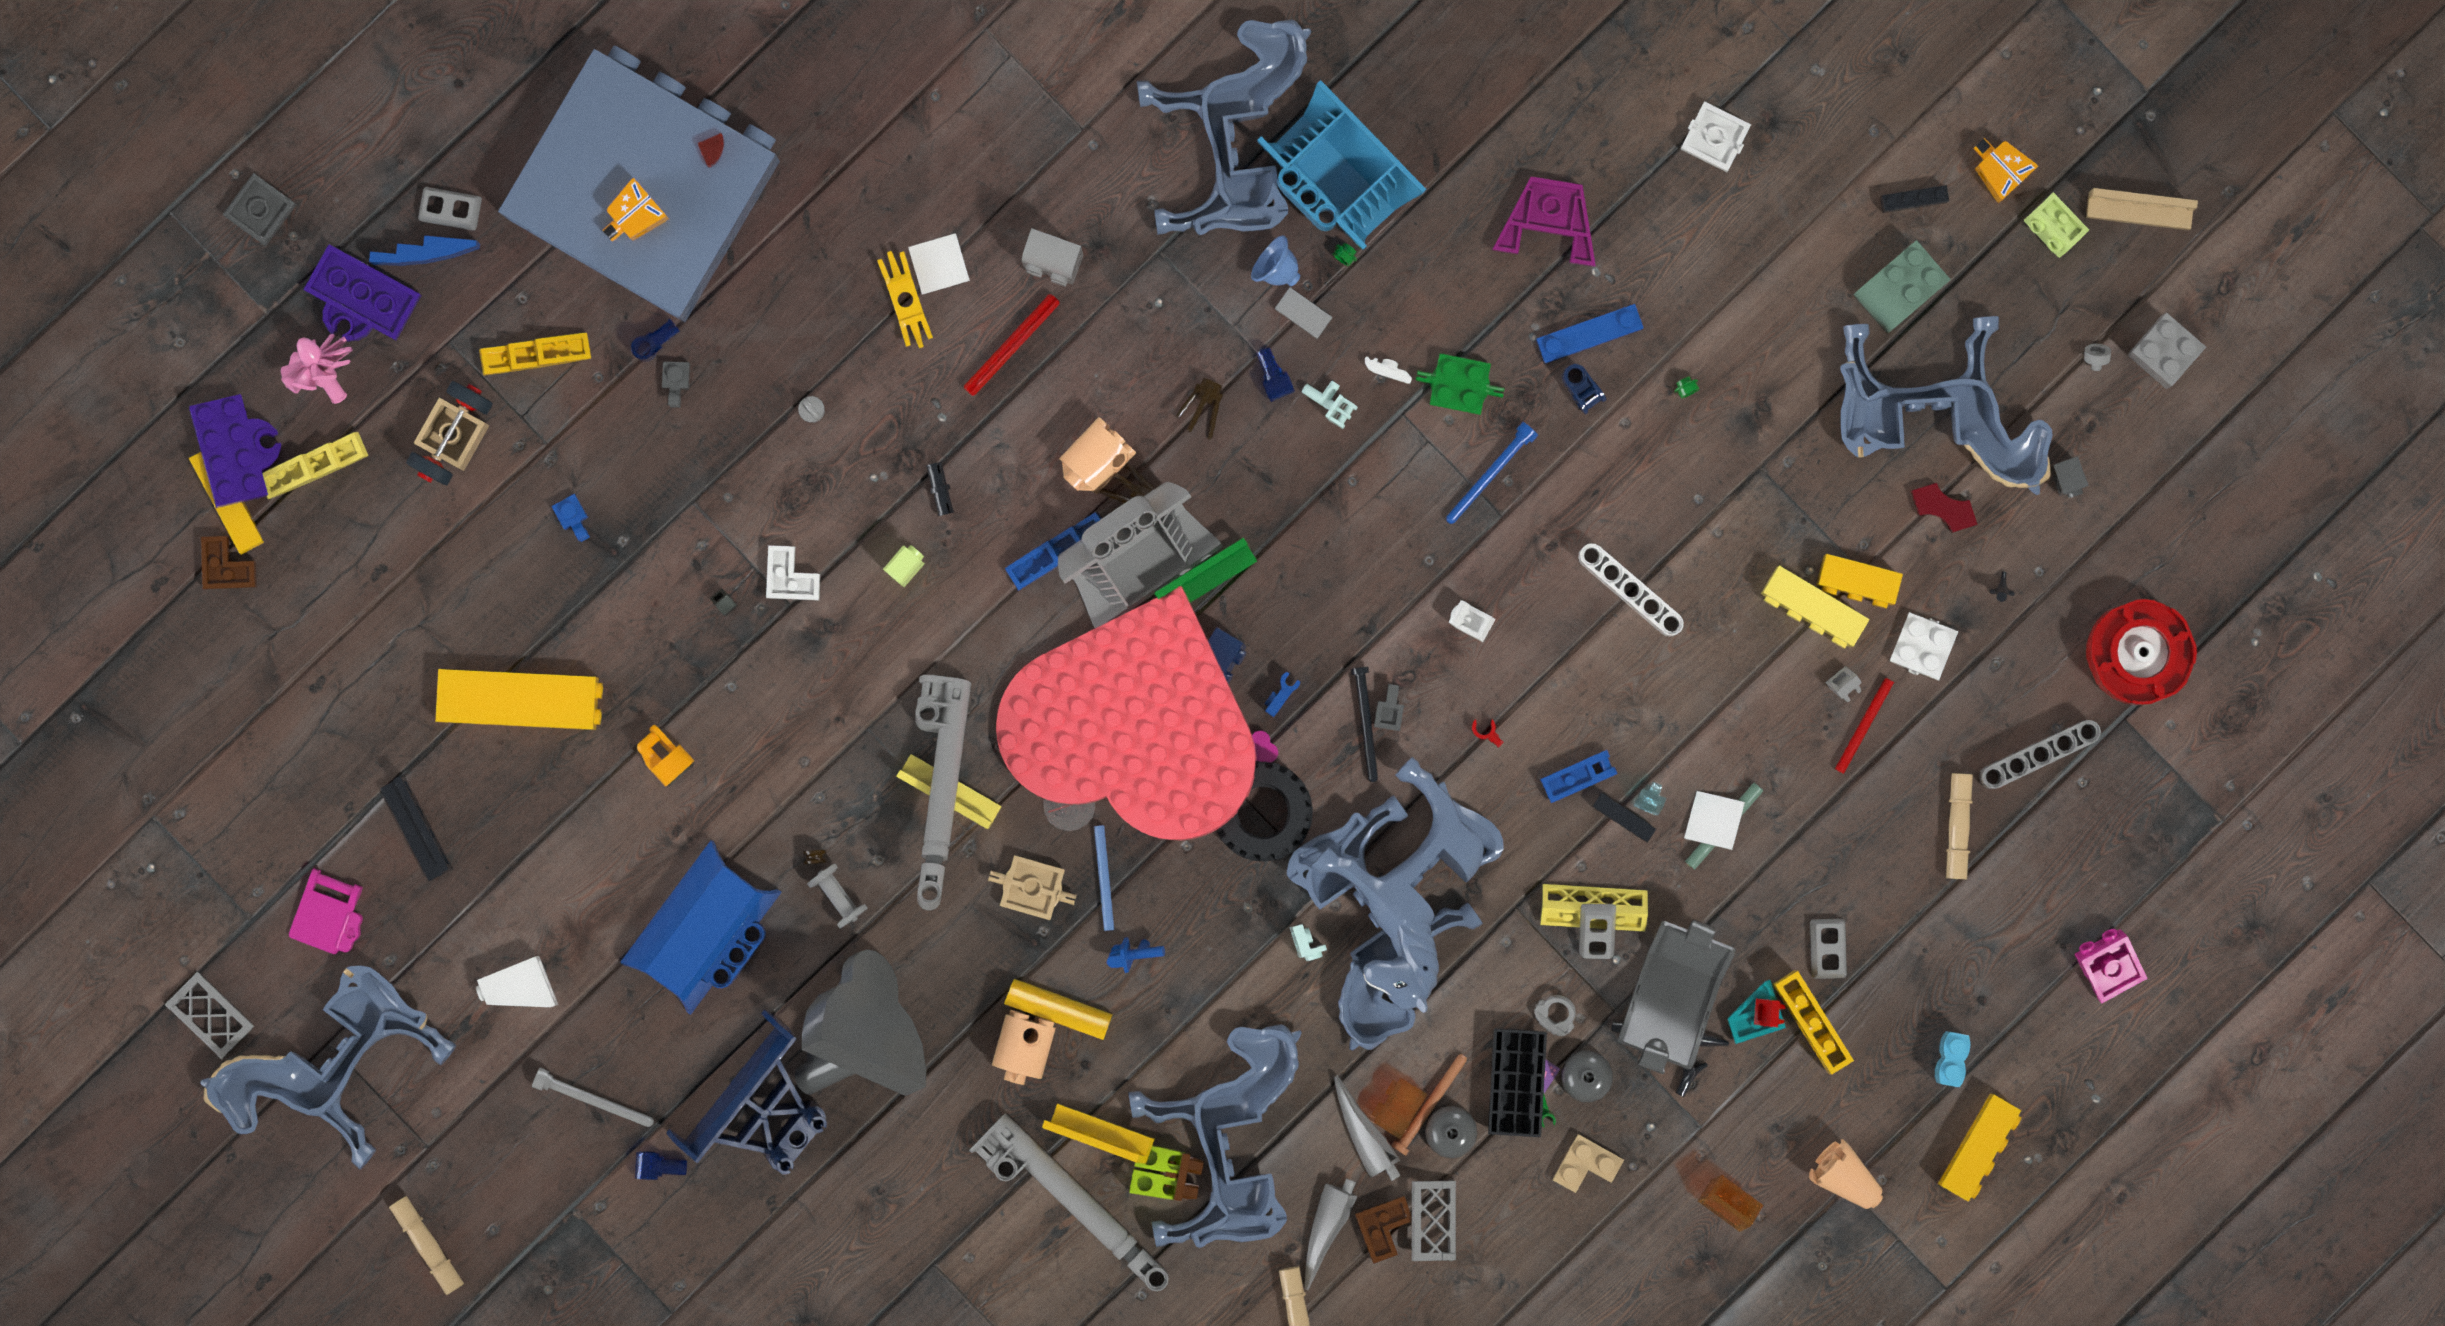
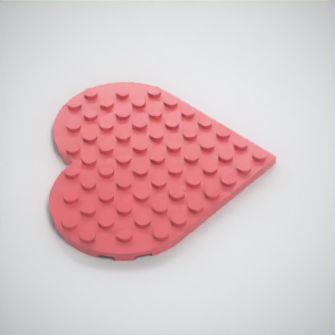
[996,586,1256,841]

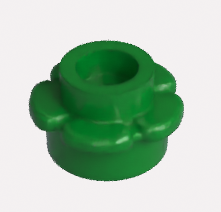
[1332,243,1357,267]
[1675,376,1700,399]

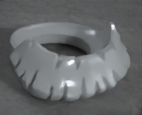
[1534,995,1576,1036]

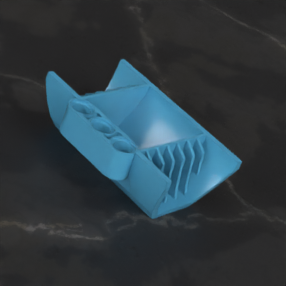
[1257,80,1426,250]

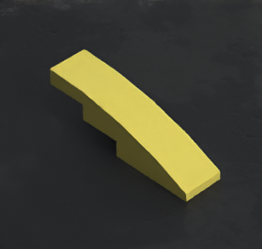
[262,432,368,499]

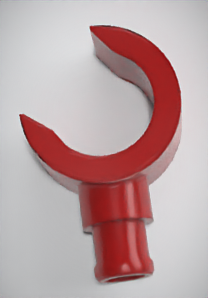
[1471,719,1504,748]

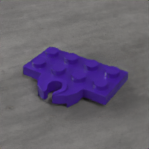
[304,244,422,342]
[189,394,281,508]

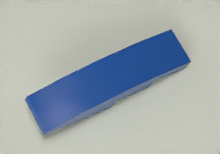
[369,236,480,266]
[1005,512,1102,590]

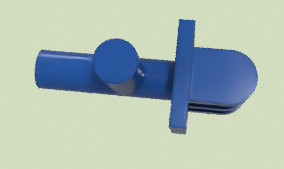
[1107,937,1165,973]

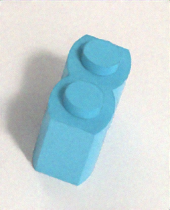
[1935,1031,1970,1087]

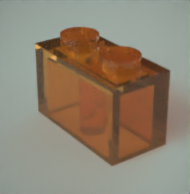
[1698,1175,1764,1232]

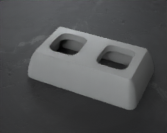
[418,187,482,230]
[1579,904,1616,959]
[1810,919,1847,979]

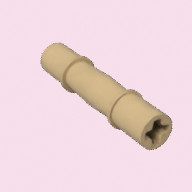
[1946,773,1973,879]
[389,1196,464,1295]
[1279,1266,1310,1326]

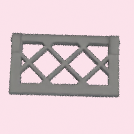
[165,972,254,1060]
[1412,1179,1456,1261]

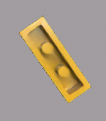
[1816,554,1903,609]

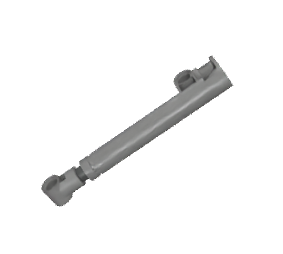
[915,675,971,910]
[969,1113,1169,1291]

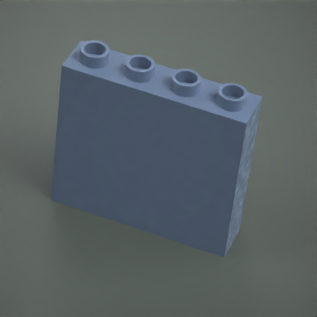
[498,46,780,322]

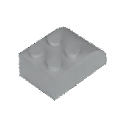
[1022,228,1083,287]

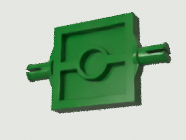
[1416,354,1505,415]

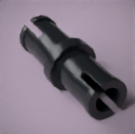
[926,462,954,516]

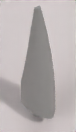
[1334,1075,1401,1181]
[1305,1178,1357,1290]

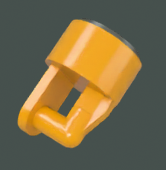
[637,725,695,787]

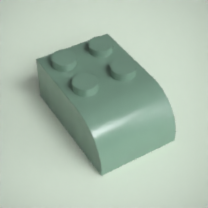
[1853,240,1951,334]

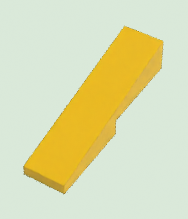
[189,452,264,555]

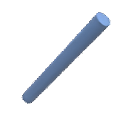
[1094,825,1114,931]

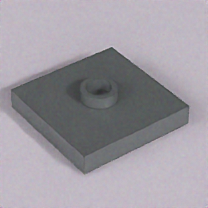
[222,173,297,246]

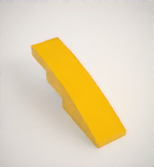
[479,333,591,376]

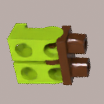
[1129,1145,1204,1201]

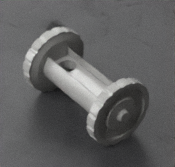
[807,864,868,929]

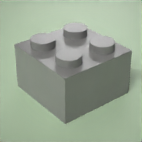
[2127,313,2206,389]

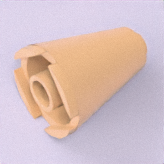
[1809,1139,1883,1209]

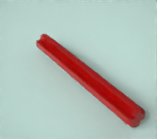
[964,294,1060,396]

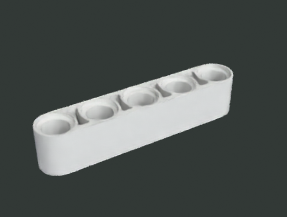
[1578,544,1683,637]

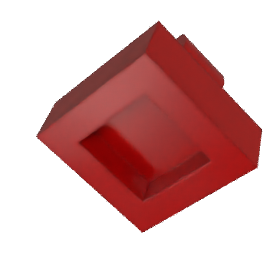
[1754,998,1786,1027]

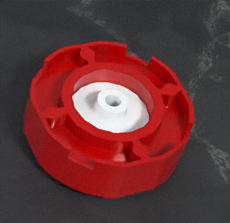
[2086,599,2197,705]

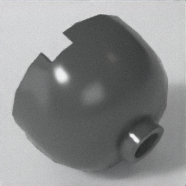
[1561,1050,1613,1102]
[1425,1106,1478,1159]

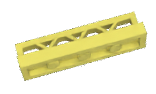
[896,754,1002,829]
[1540,884,1648,931]

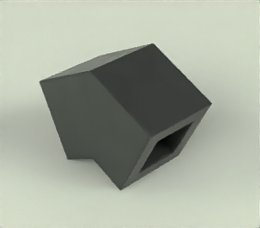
[710,588,738,616]

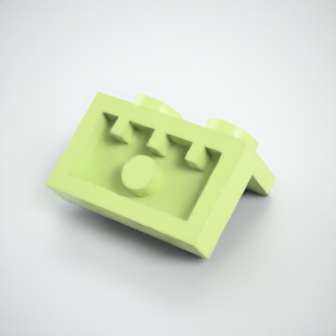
[2024,192,2089,258]

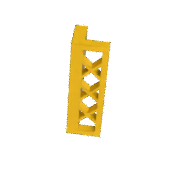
[1042,1104,1154,1164]

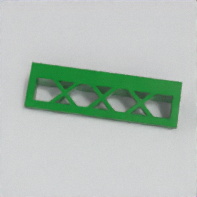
[1154,538,1257,603]

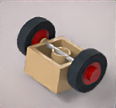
[406,381,493,486]

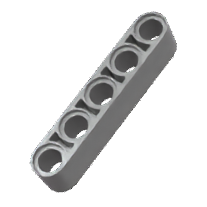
[1979,720,2101,789]

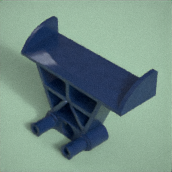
[666,1009,827,1174]

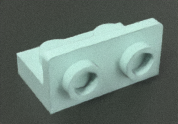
[1289,924,1327,961]

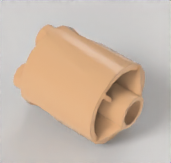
[1059,417,1136,495]
[992,1009,1056,1085]

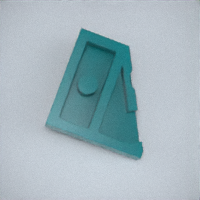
[1727,980,1786,1044]

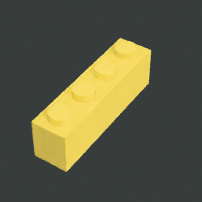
[1761,566,1870,649]

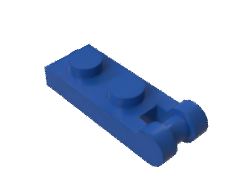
[1540,750,1618,803]

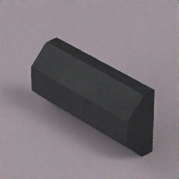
[1488,1029,1547,1138]

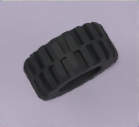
[1217,762,1313,862]

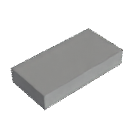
[1275,288,1332,339]

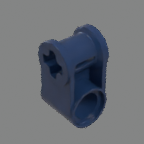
[1562,364,1607,415]

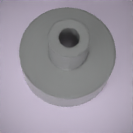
[2084,344,2111,371]

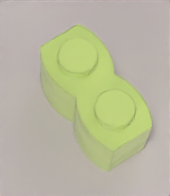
[883,545,924,587]

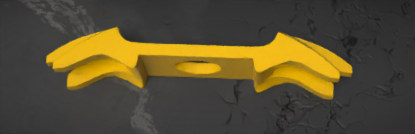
[877,251,933,348]

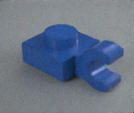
[552,494,590,542]
[1264,672,1300,718]

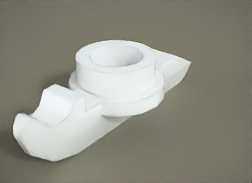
[1365,357,1412,384]

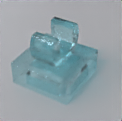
[1634,782,1667,816]

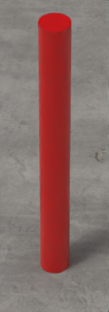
[1835,678,1894,774]

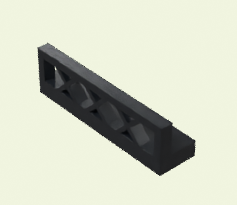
[380,776,453,881]

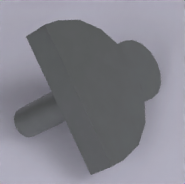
[795,949,926,1096]

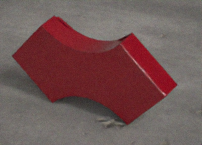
[1911,483,1978,533]

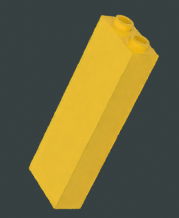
[435,669,603,730]

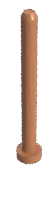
[1391,1054,1467,1156]

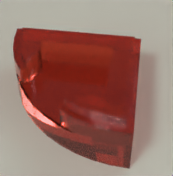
[698,133,725,168]

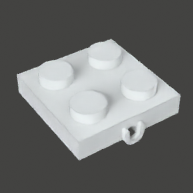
[1681,101,1751,172]
[1889,612,1958,681]

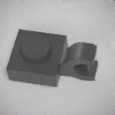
[662,362,690,408]
[1374,684,1404,731]

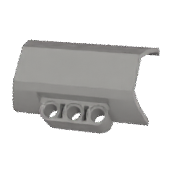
[1058,482,1223,628]

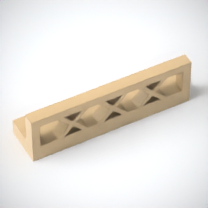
[2085,188,2198,230]

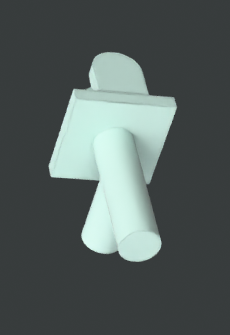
[1302,381,1358,429]

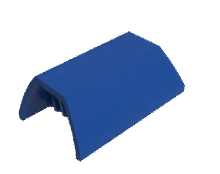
[620,840,782,1015]

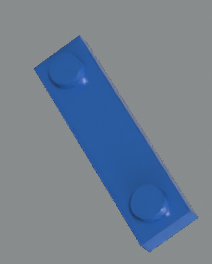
[1536,304,1644,364]

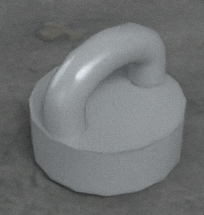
[798,396,825,423]

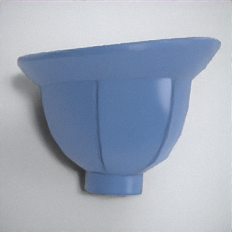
[1251,235,1301,286]

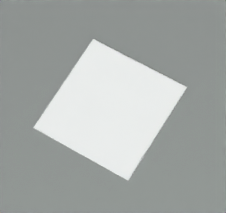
[908,233,970,294]
[1684,791,1745,850]

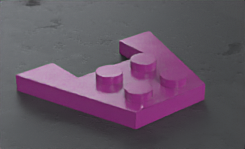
[1492,177,1596,267]

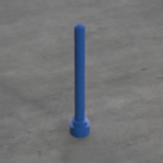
[1446,422,1538,524]

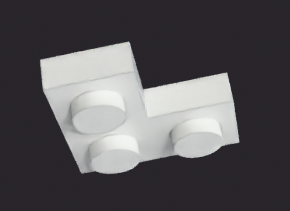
[766,546,820,600]

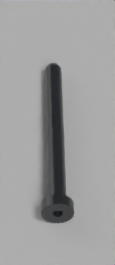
[1350,666,1378,782]

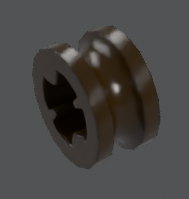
[803,850,827,864]

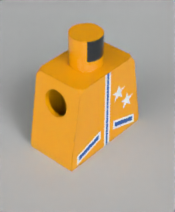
[1973,138,2038,203]
[603,178,669,242]

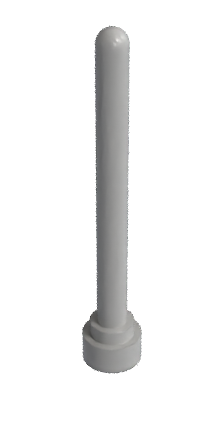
[532,1068,654,1127]

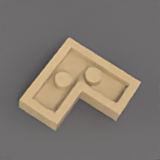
[1552,1134,1624,1193]

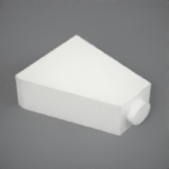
[476,956,559,1007]

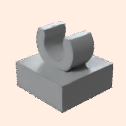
[1826,666,1862,702]

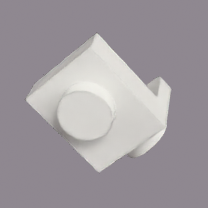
[1449,600,1496,642]

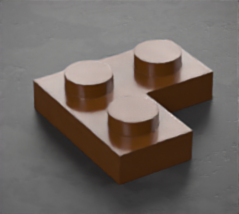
[201,536,257,590]
[1355,1196,1412,1264]

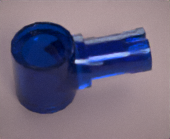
[631,319,680,362]
[1256,348,1295,402]
[635,1152,687,1180]

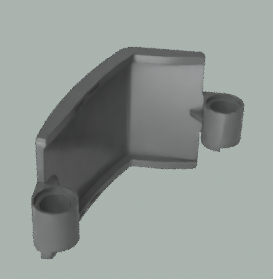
[1618,919,1736,1074]

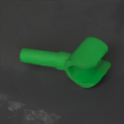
[1542,1095,1556,1128]

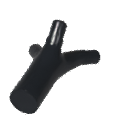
[1990,571,2015,602]
[1675,1062,1708,1097]

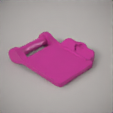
[289,868,363,954]

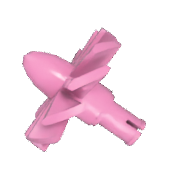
[281,334,353,404]

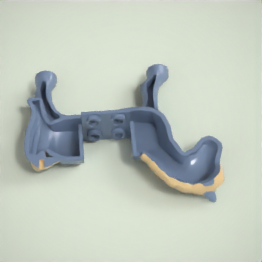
[1840,316,2053,495]
[200,966,456,1170]

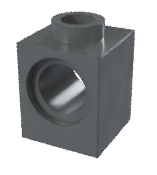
[2050,456,2089,499]

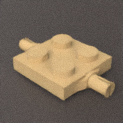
[988,855,1077,920]

